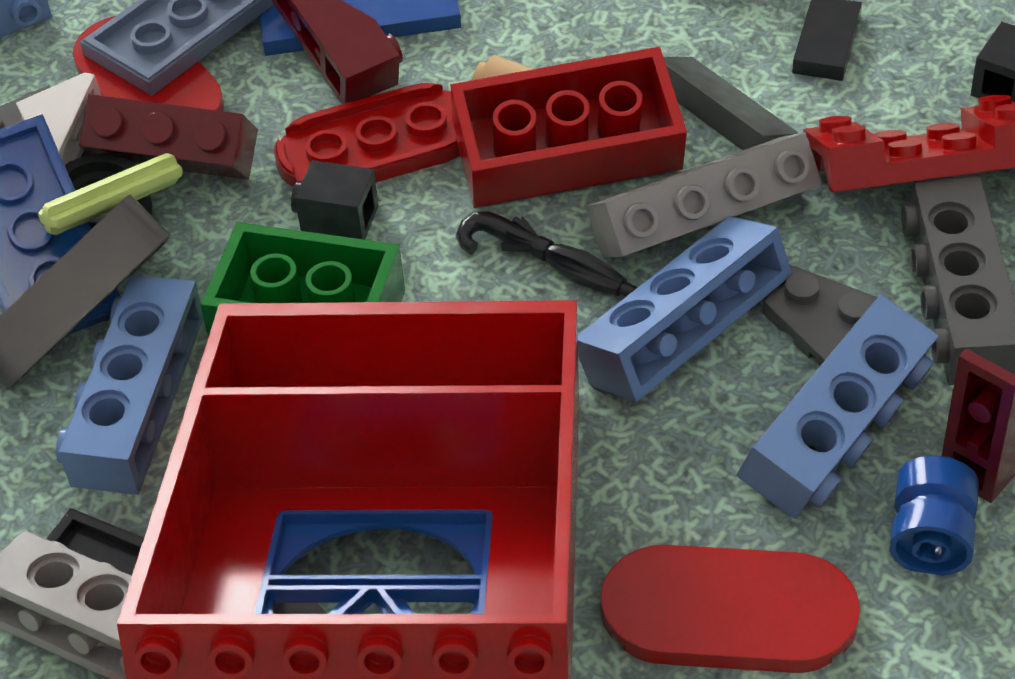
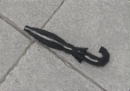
[455,211,638,297]

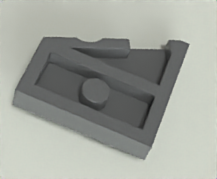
[763,264,877,364]

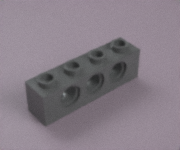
[901,176,1015,385]

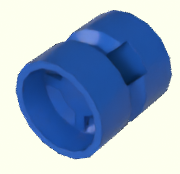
[889,455,979,575]

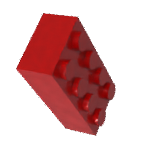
[450,47,687,208]

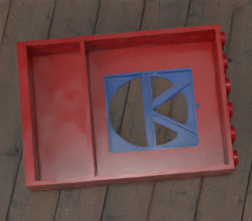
[117,300,579,679]

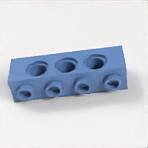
[578,216,792,402]
[56,274,204,495]
[736,294,939,519]

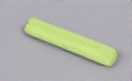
[38,153,183,235]

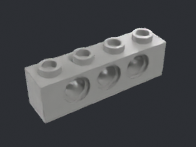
[586,132,822,258]
[0,530,132,679]

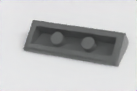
[664,57,798,150]

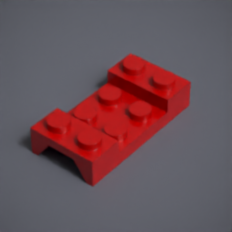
[803,95,1015,192]

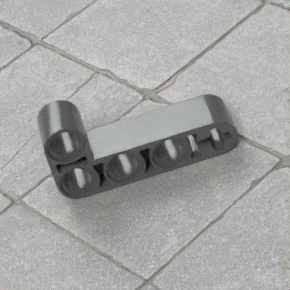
[0,194,171,390]

